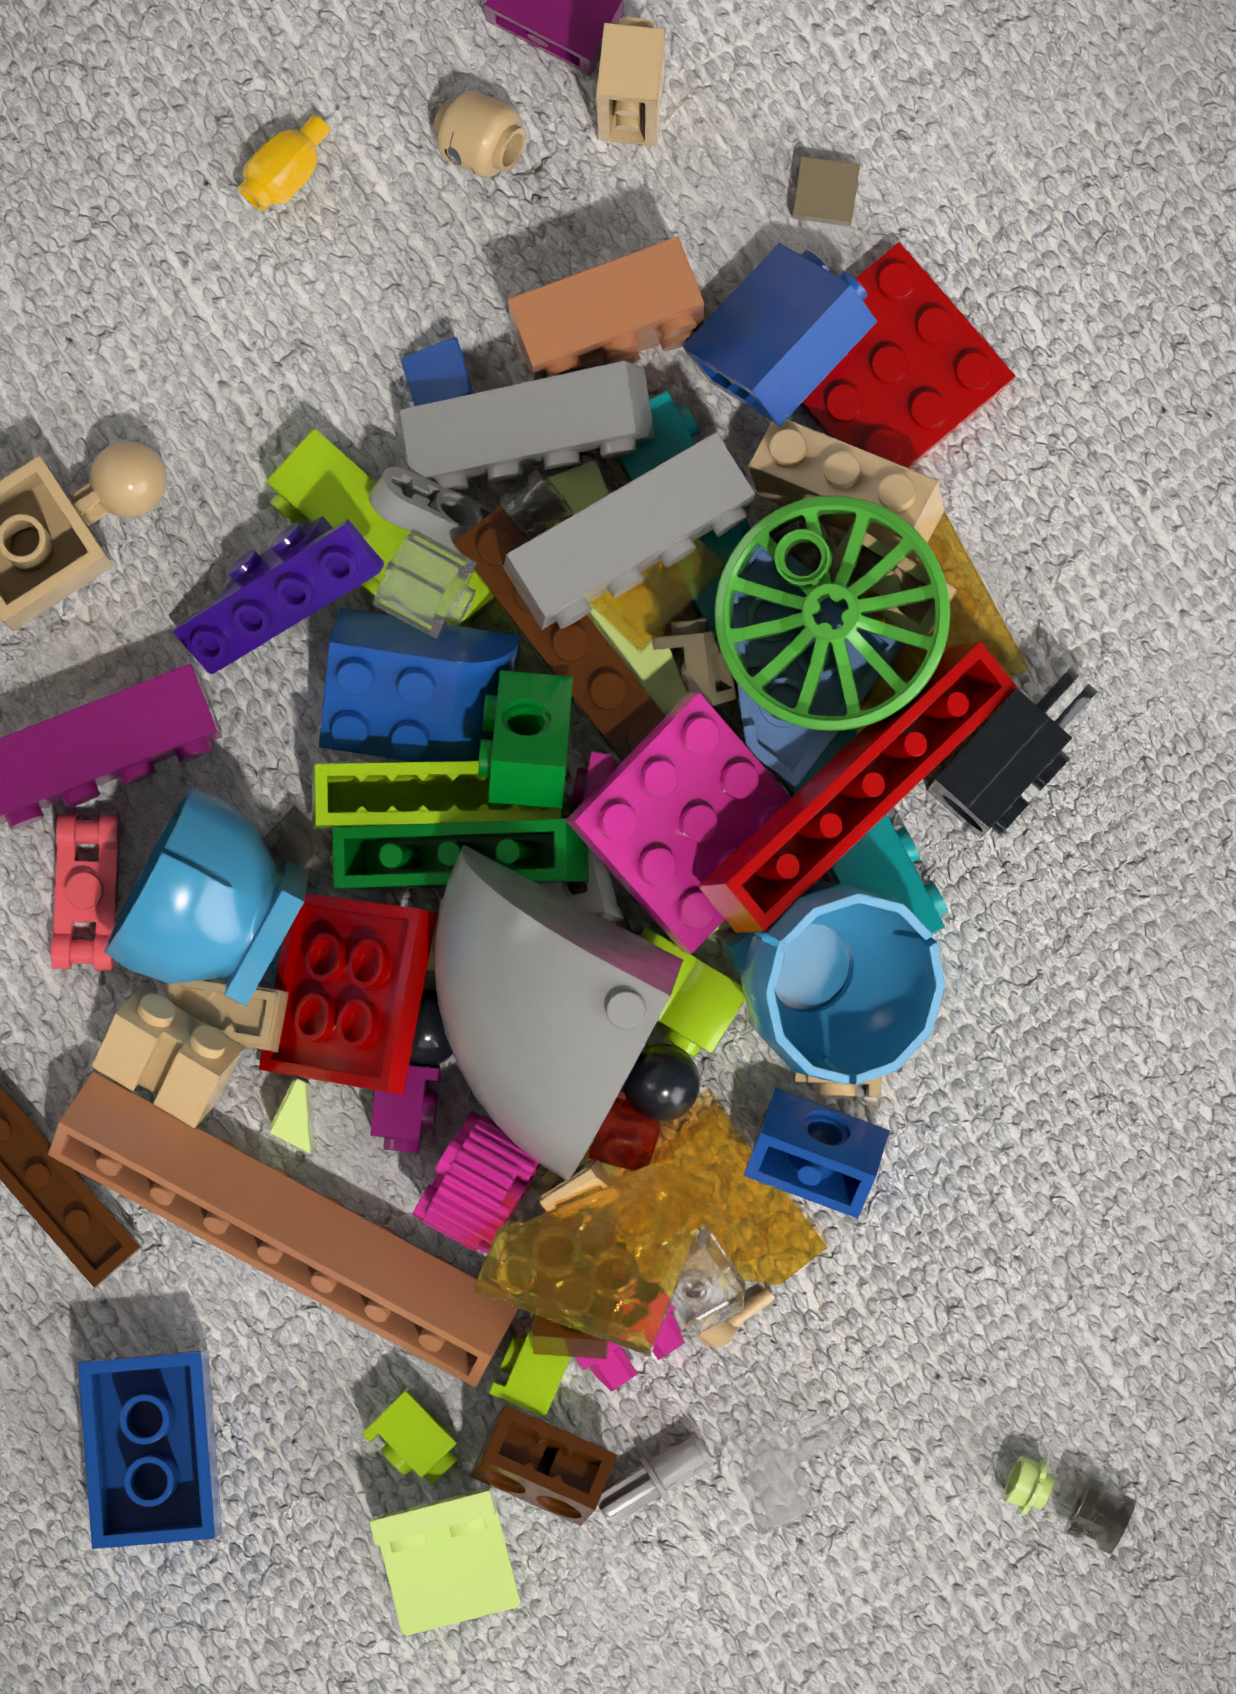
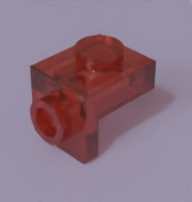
[588,1097,661,1175]

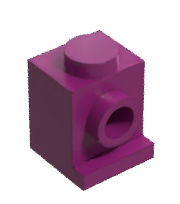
[370,1066,441,1153]

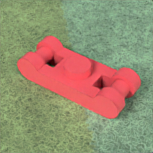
[51,813,121,971]

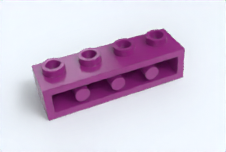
[0,663,223,830]

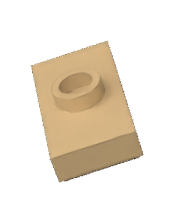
[165,979,289,1052]

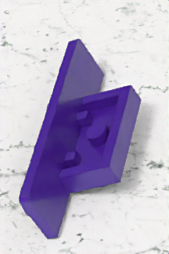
[172,516,384,674]

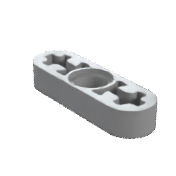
[369,466,534,554]

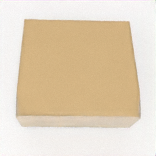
[539,1159,620,1220]

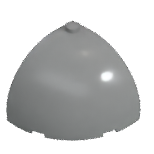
[435,845,683,1181]

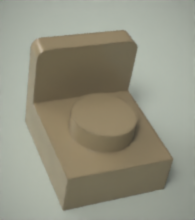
[652,617,739,706]

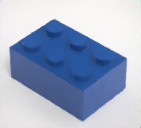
[78,1350,222,1549]

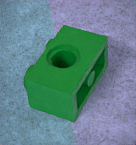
[478,670,573,809]

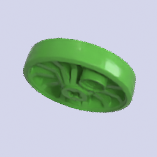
[715,495,950,731]

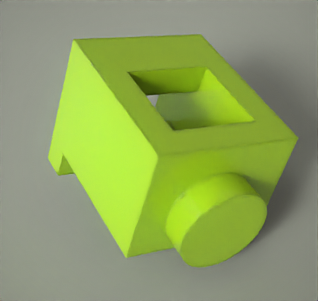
[489,1322,571,1418]
[362,1388,459,1485]

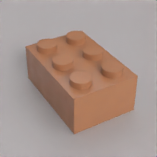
[507,236,704,381]

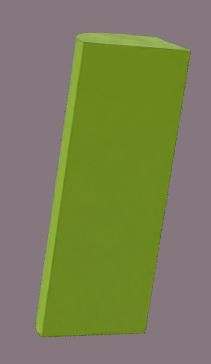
[312,761,561,829]

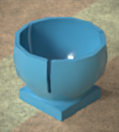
[103,788,309,1006]
[722,880,945,1085]

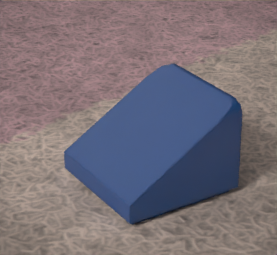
[401,337,473,406]

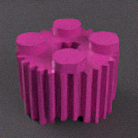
[413,1111,540,1255]

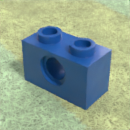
[743,1088,890,1219]

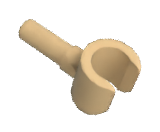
[691,1288,775,1347]

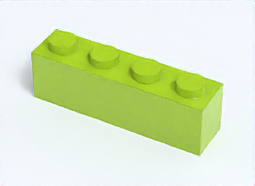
[266,428,494,627]

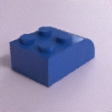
[319,608,520,762]

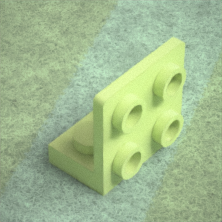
[369,1486,520,1636]

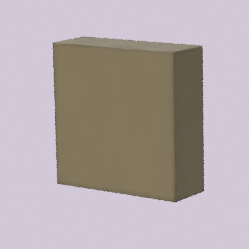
[792,156,860,227]

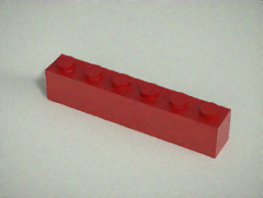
[698,641,1018,933]

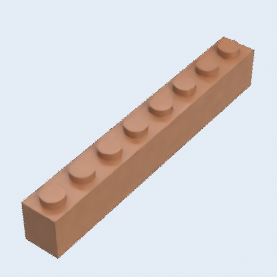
[48,1071,521,1388]

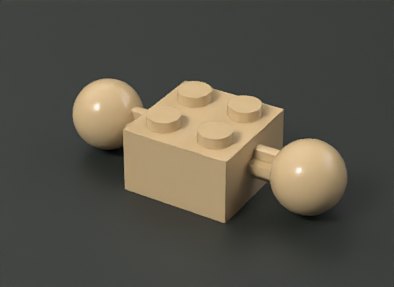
[0,440,167,631]

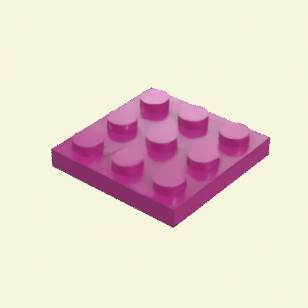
[565,692,791,954]

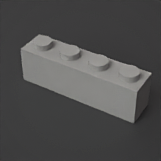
[400,361,655,492]
[503,432,755,630]

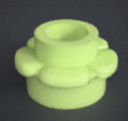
[1003,1455,1055,1515]

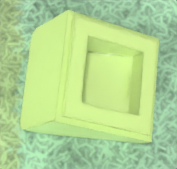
[269,1079,314,1154]

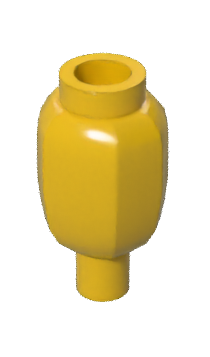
[238,115,330,212]

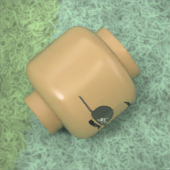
[434,89,526,178]

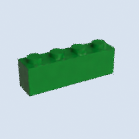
[332,818,589,889]

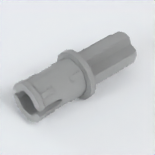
[598,1431,714,1524]

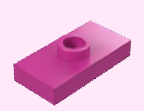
[572,751,616,805]

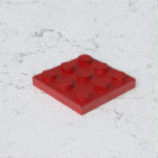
[800,242,1016,469]
[259,893,437,1095]

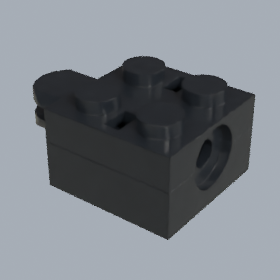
[927,667,1098,839]

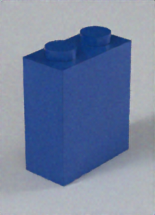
[682,243,877,427]

